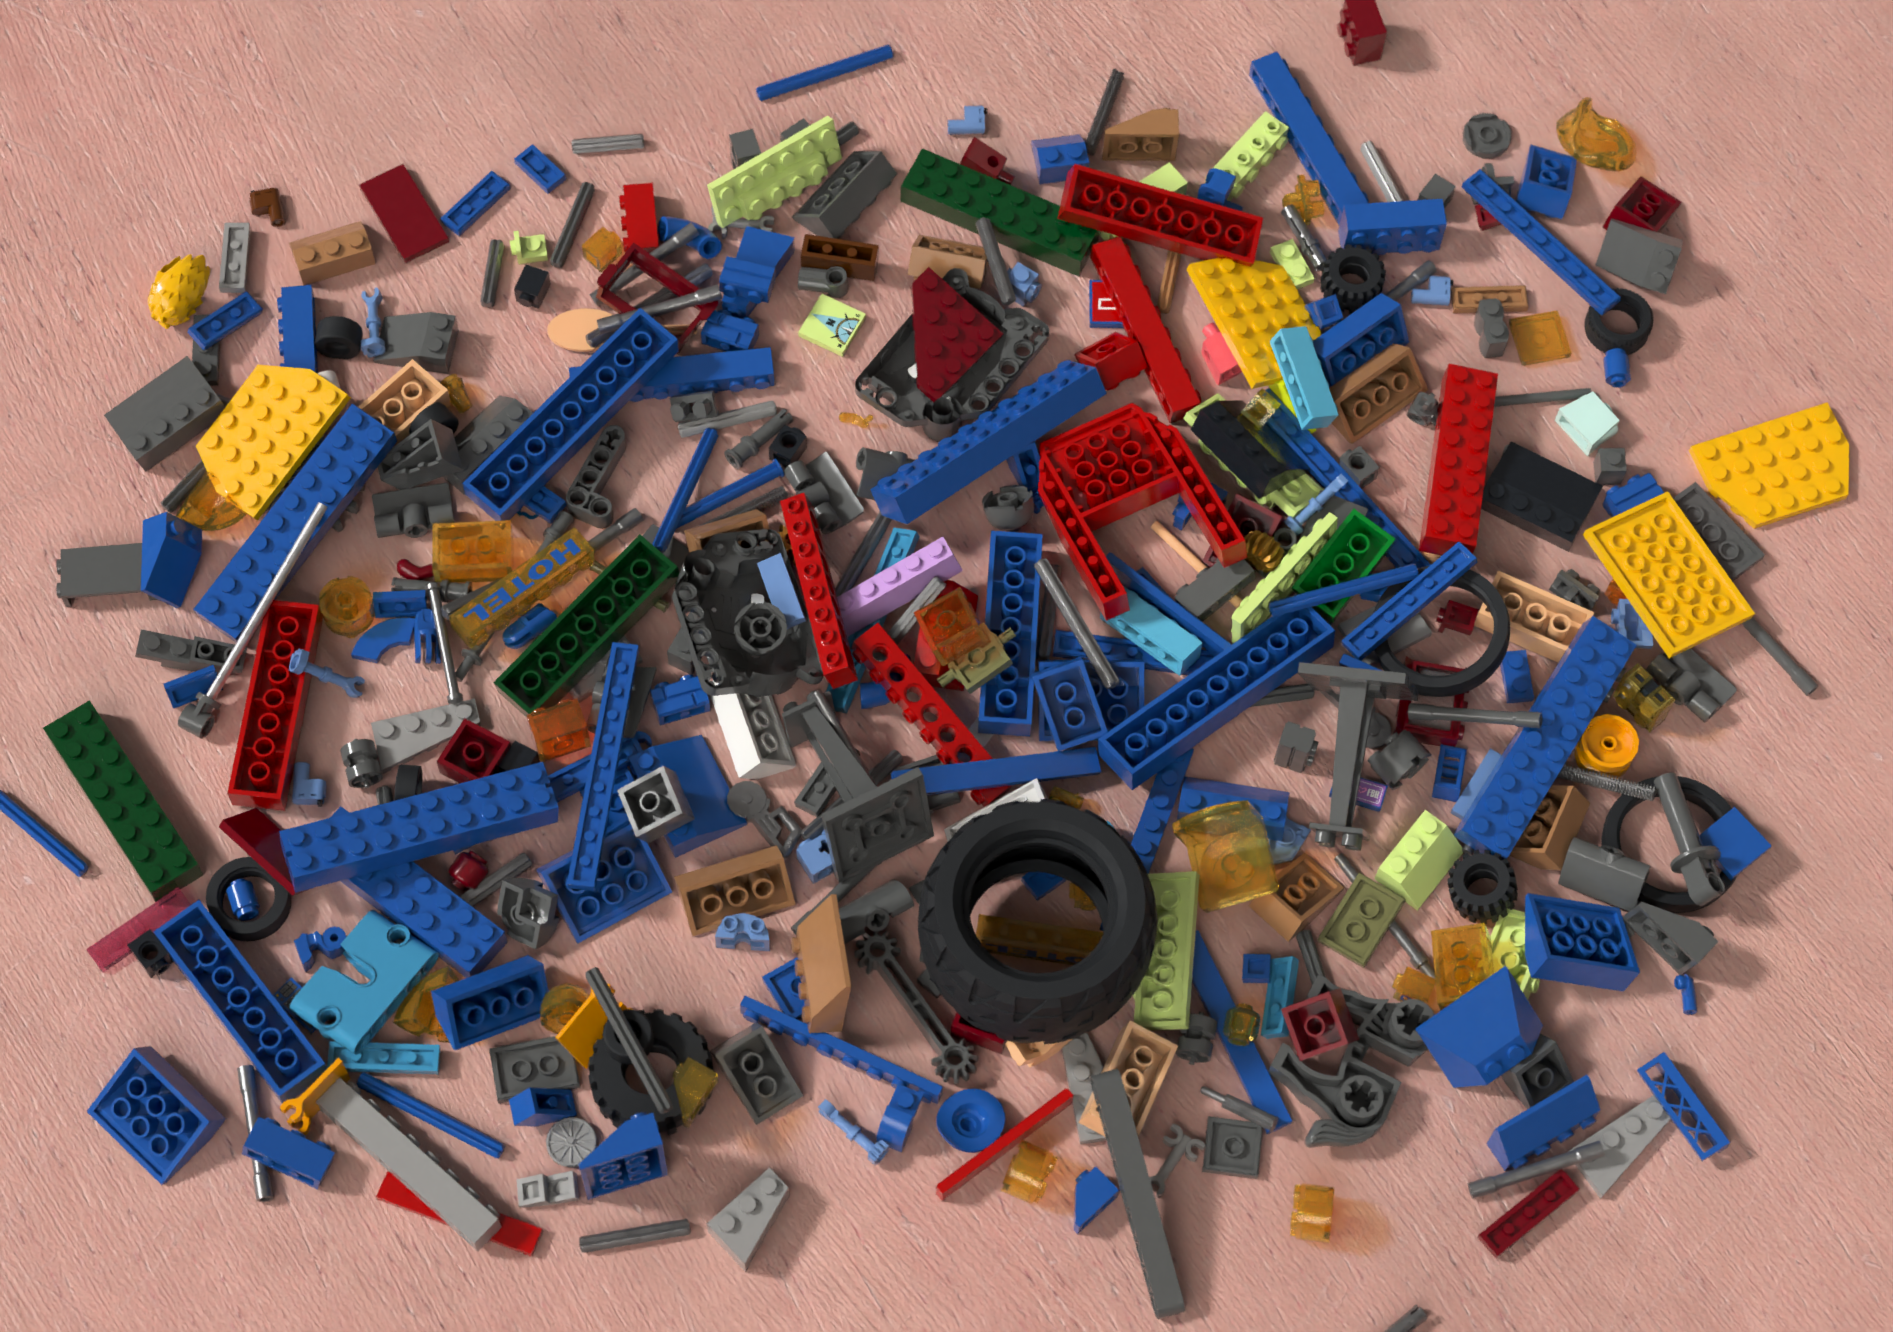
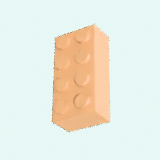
[358,359,451,470]
[1474,571,1594,663]
[1079,1020,1178,1137]

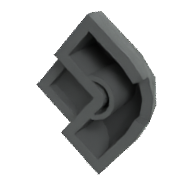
[497,878,560,949]

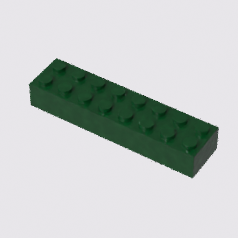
[900,148,1100,277]
[493,534,680,726]
[43,700,203,904]

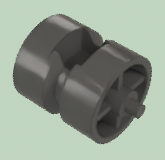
[340,739,383,789]
[1176,1012,1218,1065]

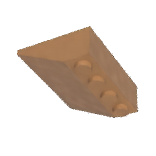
[791,894,851,1033]

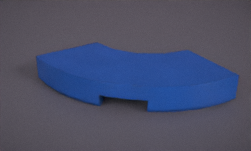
[351,618,415,663]

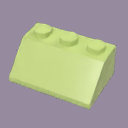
[1374,810,1463,911]

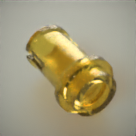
[1049,785,1084,810]

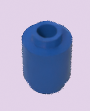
[1603,348,1631,388]
[226,879,260,921]

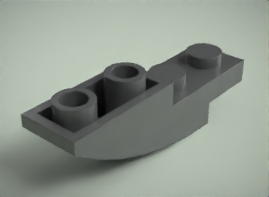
[135,629,247,673]

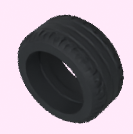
[1584,288,1653,355]

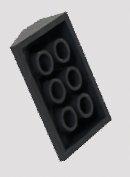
[1191,400,1311,499]
[1481,441,1603,552]

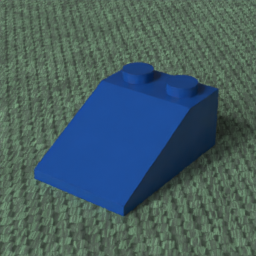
[1516,144,1577,219]
[141,512,202,608]

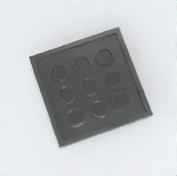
[1673,482,1765,582]

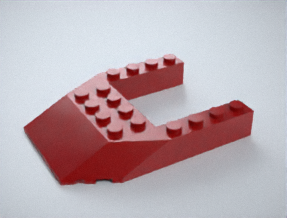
[1038,403,1247,621]

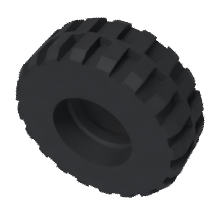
[588,1009,714,1135]

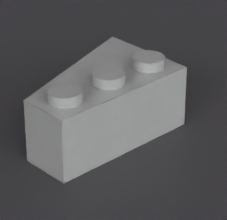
[707,1167,789,1272]

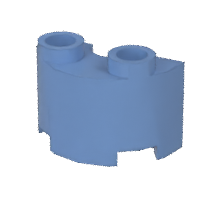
[1611,599,1653,649]
[715,913,770,951]

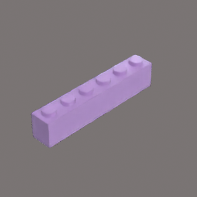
[808,537,963,637]

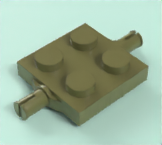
[937,622,1016,694]

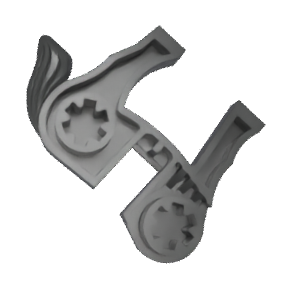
[1268,974,1434,1148]

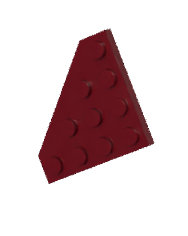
[911,267,1003,402]

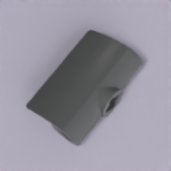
[856,447,915,500]
[784,452,864,534]
[372,483,455,538]
[1646,648,1737,723]
[586,656,657,738]
[1558,837,1651,911]
[839,879,914,944]

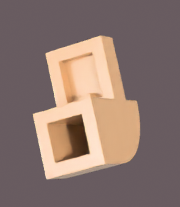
[1005,1039,1072,1068]

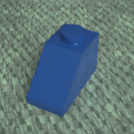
[1006,442,1040,494]
[509,1087,577,1127]
[1074,1166,1119,1234]

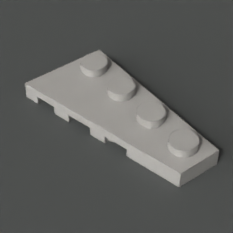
[371,699,481,774]
[1061,1033,1106,1145]
[1568,1095,1671,1199]

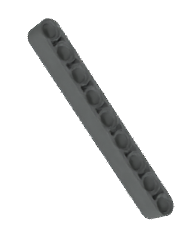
[1090,1069,1185,1320]

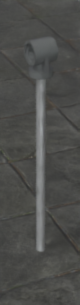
[178,502,328,739]

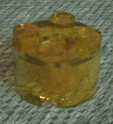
[319,576,375,638]
[1001,1139,1058,1204]
[1290,1183,1335,1243]

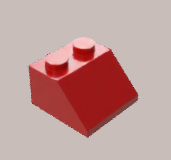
[1074,332,1148,390]

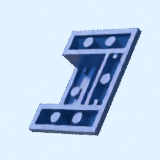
[1415,966,1543,1088]

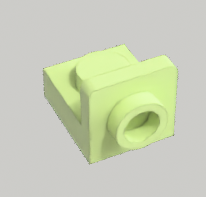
[510,231,548,264]

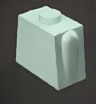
[1555,392,1620,457]

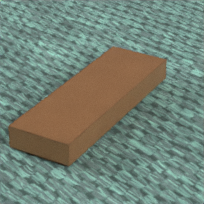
[1451,285,1528,313]

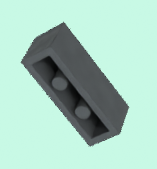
[1174,558,1256,622]

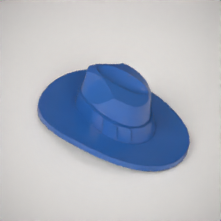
[936,1089,1005,1153]

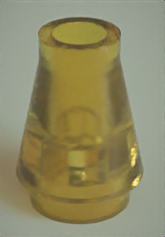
[440,374,472,413]

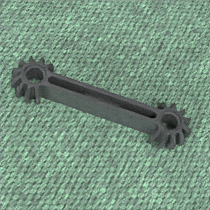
[854,931,978,1085]

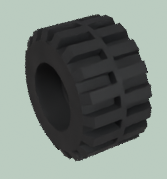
[1320,245,1386,313]
[1448,850,1518,924]

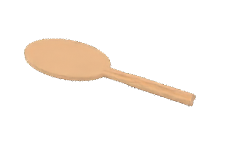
[547,309,697,352]

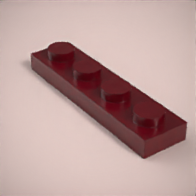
[1477,1169,1580,1259]

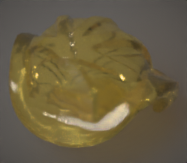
[1556,97,1637,171]

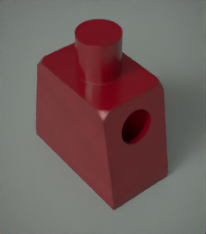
[960,137,1015,185]

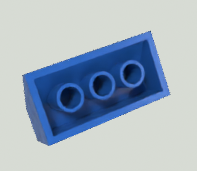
[1313,293,1410,388]
[1177,776,1290,841]
[431,955,553,1051]
[1486,1075,1600,1171]

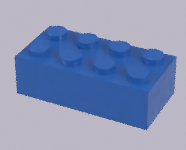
[1338,199,1447,255]

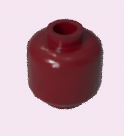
[448,850,489,891]

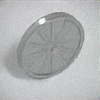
[546,1117,597,1167]

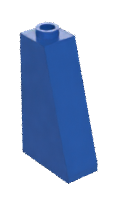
[722,226,795,318]

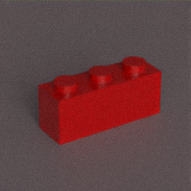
[619,183,659,253]

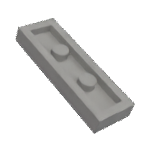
[219,223,251,293]

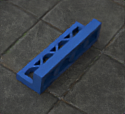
[1637,1052,1730,1162]

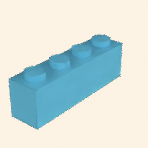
[1270,326,1339,430]
[1100,586,1203,676]

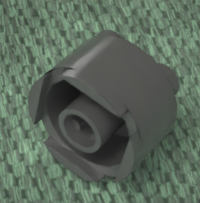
[1368,729,1431,790]

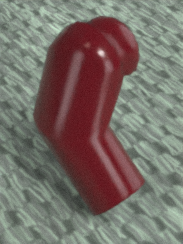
[397,559,436,580]

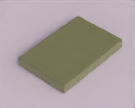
[1317,873,1406,968]

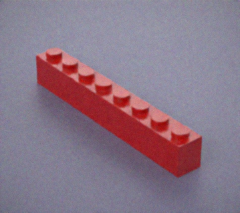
[1090,236,1202,423]

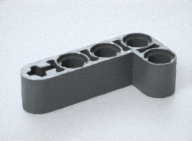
[566,425,626,529]

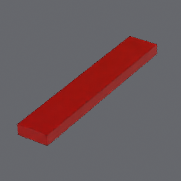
[936,1088,1074,1201]
[376,1171,543,1257]

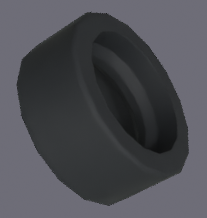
[394,764,423,801]

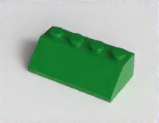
[1291,509,1395,626]

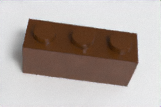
[801,234,879,281]

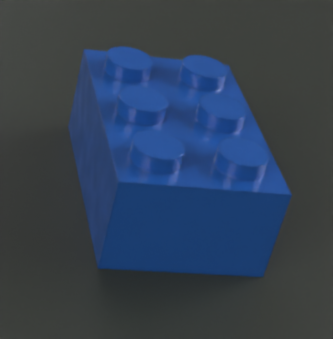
[1031,657,1108,752]

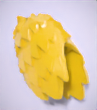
[148,254,210,329]

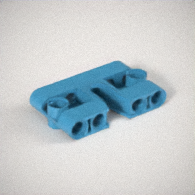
[289,910,439,1055]

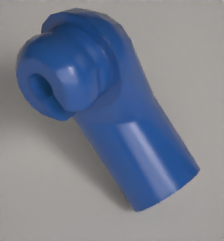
[1674,974,1697,1015]

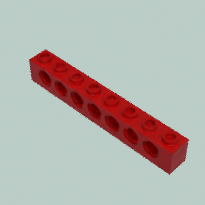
[780,492,858,689]
[851,623,1012,807]

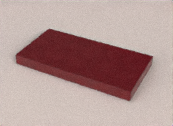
[359,164,449,263]
[219,808,312,896]

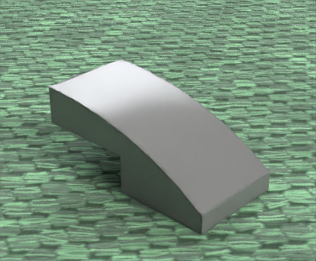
[516,1171,579,1208]

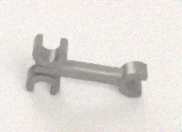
[708,205,774,239]
[1149,1124,1205,1198]

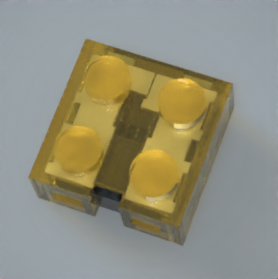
[1613,663,1675,732]

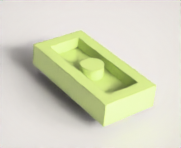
[1270,239,1315,289]

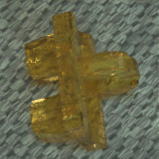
[1282,174,1325,225]

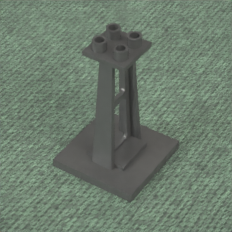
[1298,662,1419,851]
[782,690,934,883]

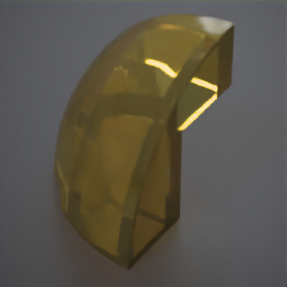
[176,470,247,531]
[393,966,459,1043]

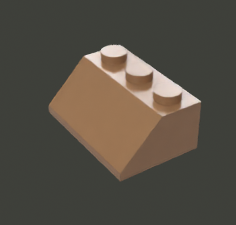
[289,221,375,285]
[907,235,988,289]
[684,509,773,553]
[1509,785,1590,870]

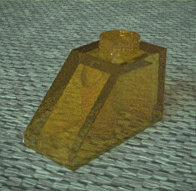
[673,1057,718,1128]

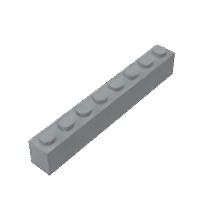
[316,1078,501,1251]

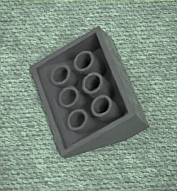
[104,356,225,472]

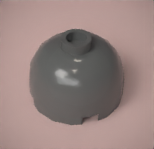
[982,485,1034,532]
[734,602,787,656]

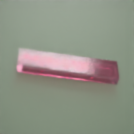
[86,887,191,973]

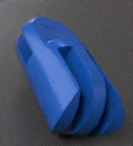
[502,603,557,649]
[414,608,441,664]

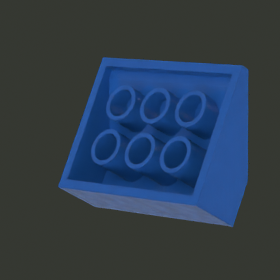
[1038,659,1144,741]
[628,735,747,858]
[536,820,672,943]
[1525,893,1640,992]
[86,1046,226,1185]
[578,1112,668,1200]

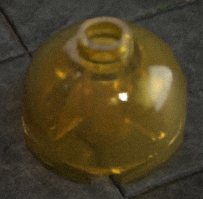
[540,983,590,1034]

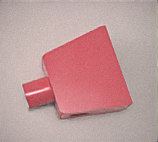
[1201,323,1242,386]

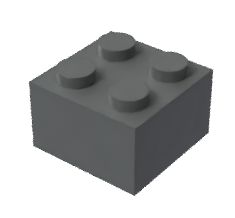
[617,766,695,843]

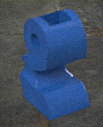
[1304,294,1343,329]
[294,926,346,973]

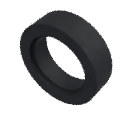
[206,857,291,942]

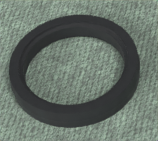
[1374,566,1510,697]
[1601,776,1737,913]

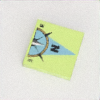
[798,294,866,357]

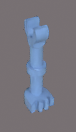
[361,288,385,358]
[1283,474,1348,536]
[289,649,365,698]
[818,1099,889,1165]

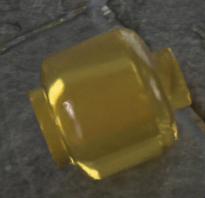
[1223,1003,1261,1046]

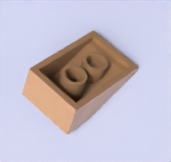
[1102,108,1179,161]
[1249,853,1344,942]

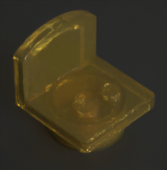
[1172,800,1279,913]

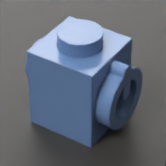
[1007,262,1042,307]

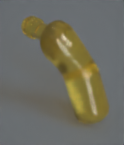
[839,412,873,428]

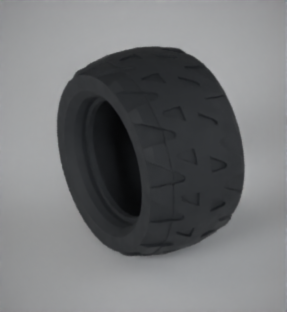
[918,799,1158,1044]

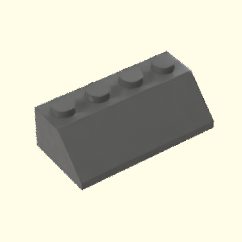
[792,151,897,239]
[443,395,533,495]

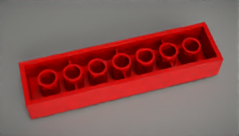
[1057,164,1263,267]
[1419,364,1498,555]
[227,600,323,811]

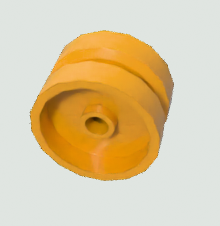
[1574,714,1639,779]

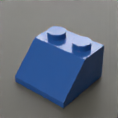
[1031,134,1089,184]

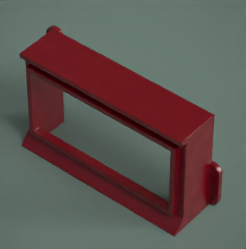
[596,243,719,354]

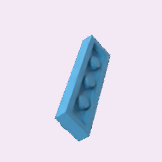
[327,1041,441,1075]

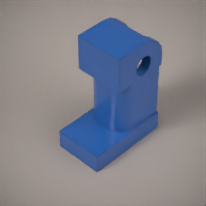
[1197,168,1243,211]

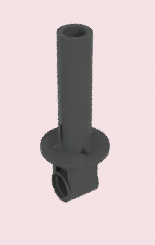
[1654,773,1725,906]

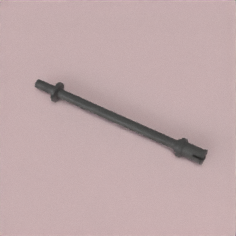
[455,511,574,682]

